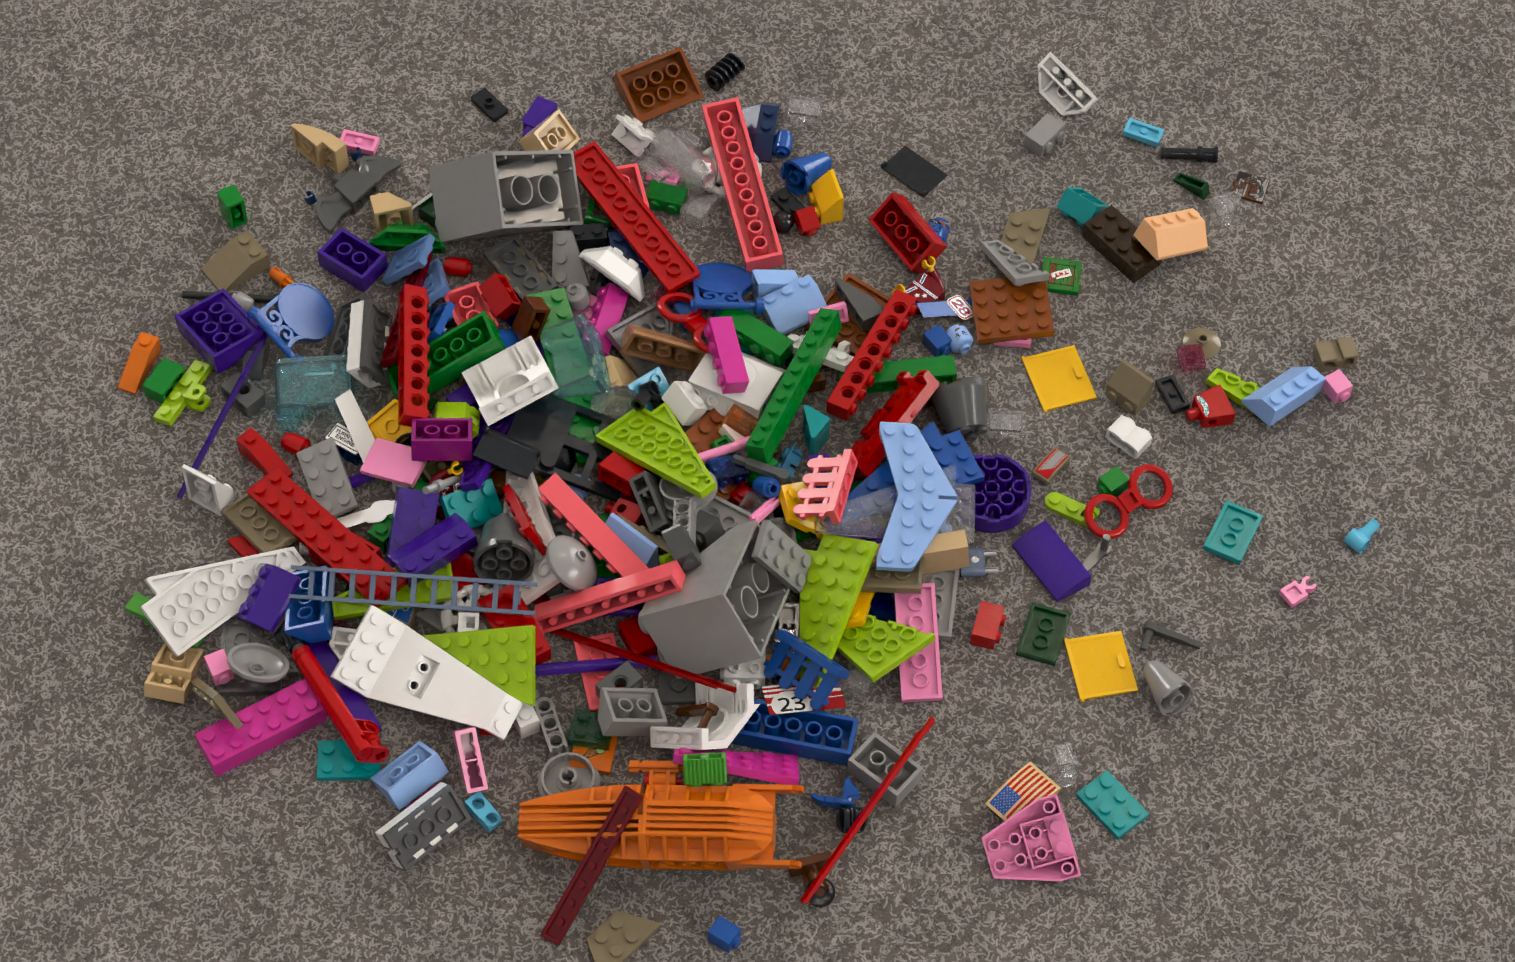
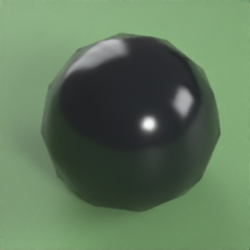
[773,211,795,234]

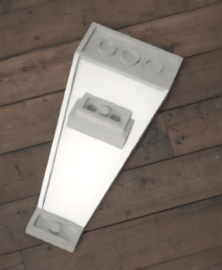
[331,605,524,740]

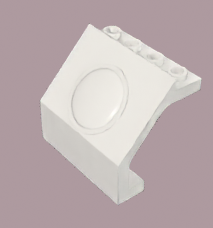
[462,336,559,426]
[688,352,786,428]
[650,682,760,750]

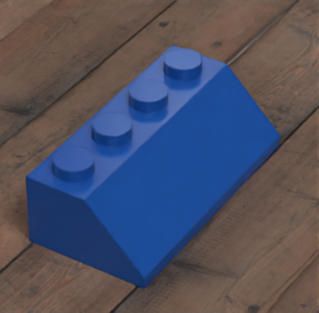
[284,565,335,643]

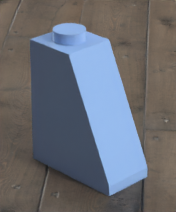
[752,269,801,300]

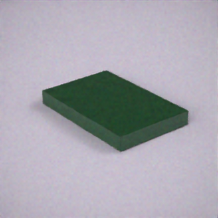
[1016,602,1071,666]

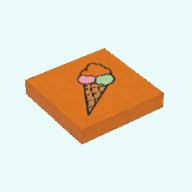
[569,730,618,775]

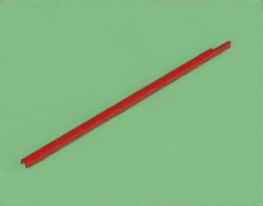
[549,628,737,693]
[800,716,935,905]

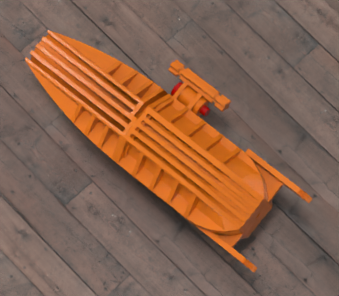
[517,760,804,871]

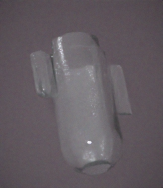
[638,127,718,193]

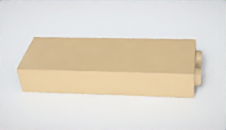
[870,529,970,575]

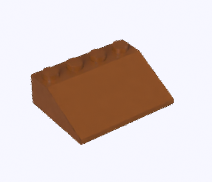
[612,47,704,123]

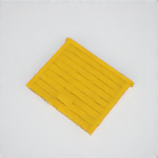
[1021,345,1097,413]
[1064,631,1138,702]

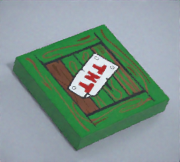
[1042,257,1082,296]

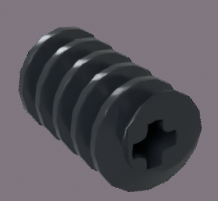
[705,53,745,92]

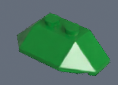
[369,222,446,254]

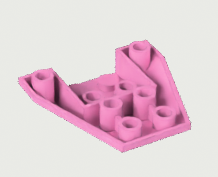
[982,794,1081,881]

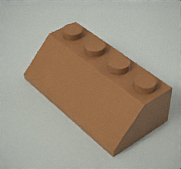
[620,324,706,372]

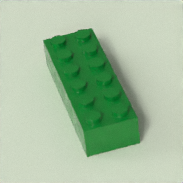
[389,311,506,395]

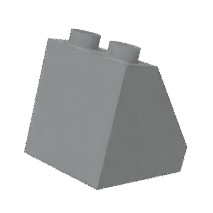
[429,150,584,243]
[638,520,790,679]

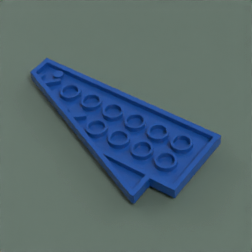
[835,422,984,529]

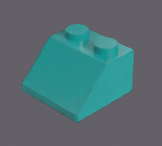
[1056,187,1109,227]

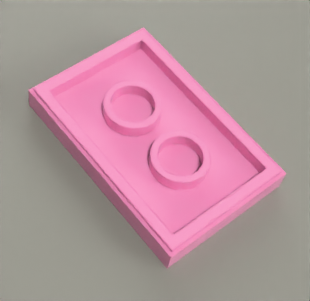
[360,438,427,488]

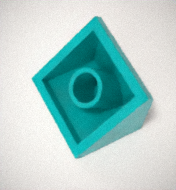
[802,405,830,455]

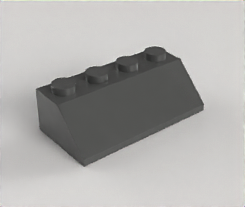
[319,293,381,372]

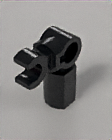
[631,381,664,411]

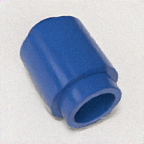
[772,130,793,158]
[752,476,780,498]

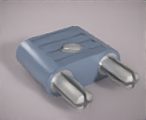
[960,548,999,577]

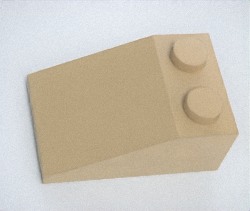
[519,109,580,151]

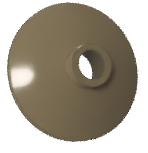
[1182,328,1221,360]

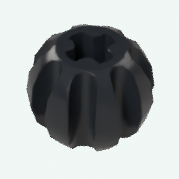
[836,807,868,833]

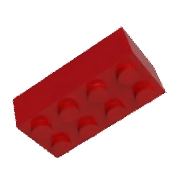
[868,192,947,274]
[477,585,551,664]

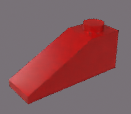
[236,427,293,477]

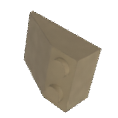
[201,230,270,292]

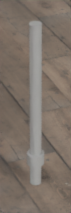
[422,465,499,494]

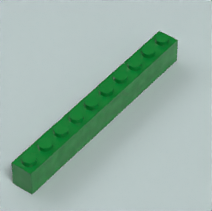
[745,308,842,464]

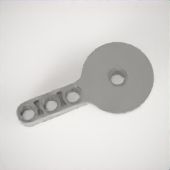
[659,469,718,545]
[535,697,601,797]

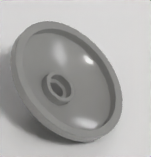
[546,535,597,591]
[227,643,289,683]

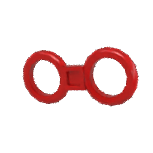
[657,292,738,355]
[1084,464,1173,539]

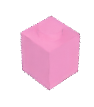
[1322,369,1353,404]
[204,649,234,686]

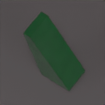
[1173,173,1210,200]

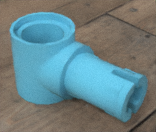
[1344,519,1380,554]

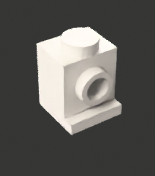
[457,610,479,632]

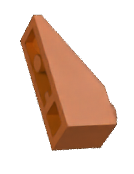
[118,332,161,395]

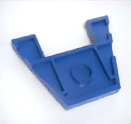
[427,301,455,344]

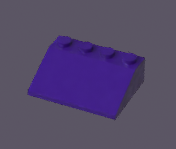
[174,288,264,374]

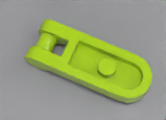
[1044,492,1100,528]

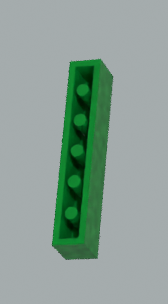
[837,355,957,394]

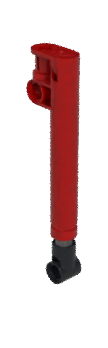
[274,620,390,764]

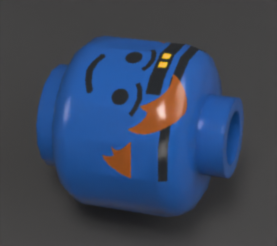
[927,217,950,243]

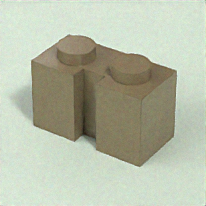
[1312,337,1359,372]

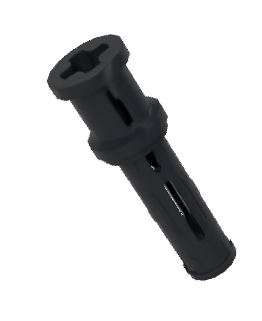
[1161,146,1218,163]

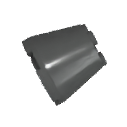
[931,377,989,441]
[473,513,535,585]

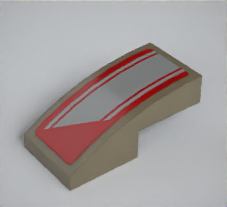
[1031,447,1071,485]

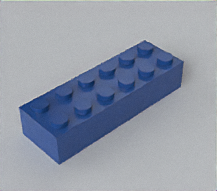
[731,699,858,766]

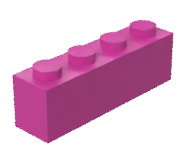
[581,282,629,360]
[704,316,749,394]

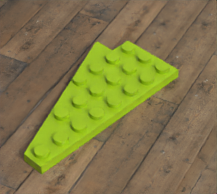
[595,402,716,499]
[800,534,878,689]

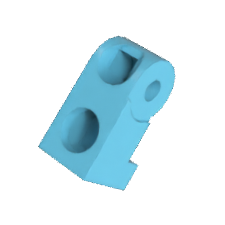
[464,791,503,833]

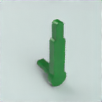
[584,198,611,227]

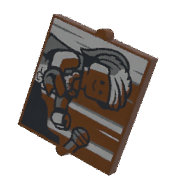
[1231,171,1270,204]

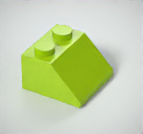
[434,402,480,439]

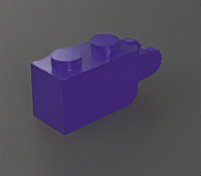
[522,96,558,137]

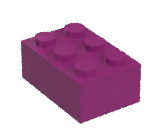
[411,418,473,462]

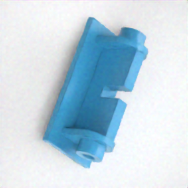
[778,443,803,481]

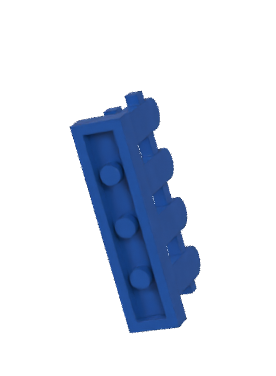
[763,629,850,710]

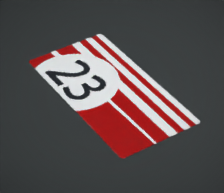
[761,681,846,715]

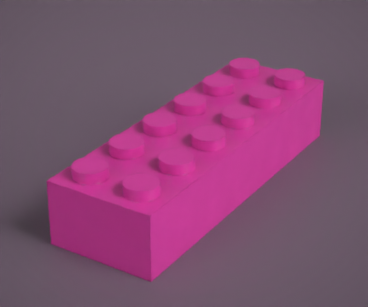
[195,678,327,777]

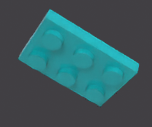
[439,478,503,528]
[1203,500,1263,565]
[317,740,381,781]
[1076,770,1149,840]

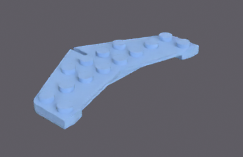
[876,421,958,572]

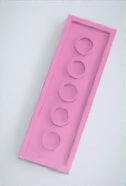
[894,583,943,703]

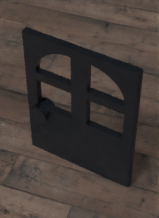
[507,394,633,502]

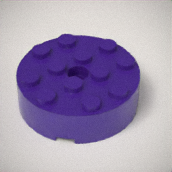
[953,454,1031,533]

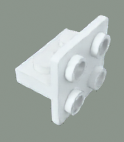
[611,115,659,157]

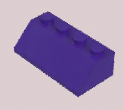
[387,513,478,588]

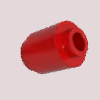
[444,257,473,278]
[281,432,312,455]

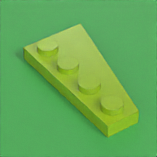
[1205,368,1260,413]

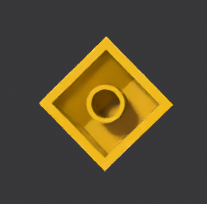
[808,169,844,225]

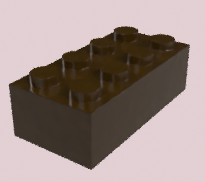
[1082,204,1162,283]

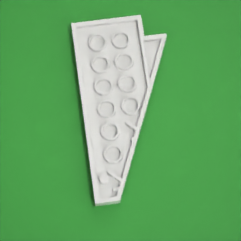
[499,471,560,606]
[139,546,306,657]

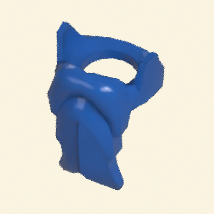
[810,778,860,809]

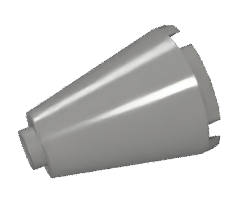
[1143,660,1195,716]

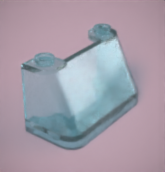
[541,313,612,398]
[274,355,355,420]

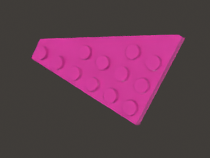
[673,748,799,785]

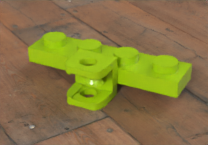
[153,360,213,427]

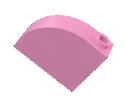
[452,726,488,794]

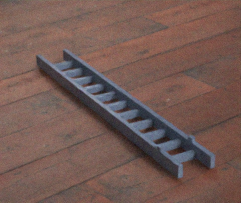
[288,565,538,615]

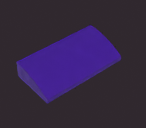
[1012,520,1091,602]

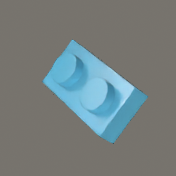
[1122,118,1164,147]

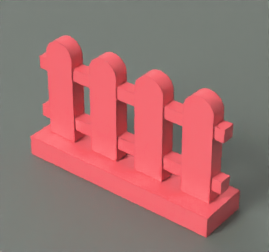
[793,449,858,524]

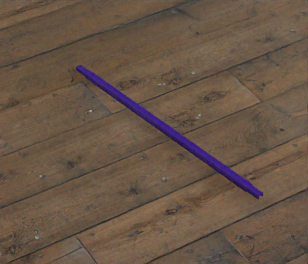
[177,317,276,499]

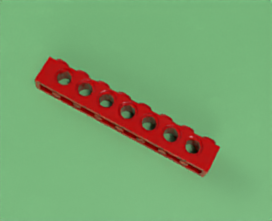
[398,284,430,427]
[826,289,918,421]

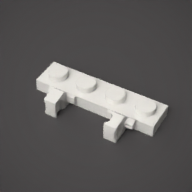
[787,331,854,372]

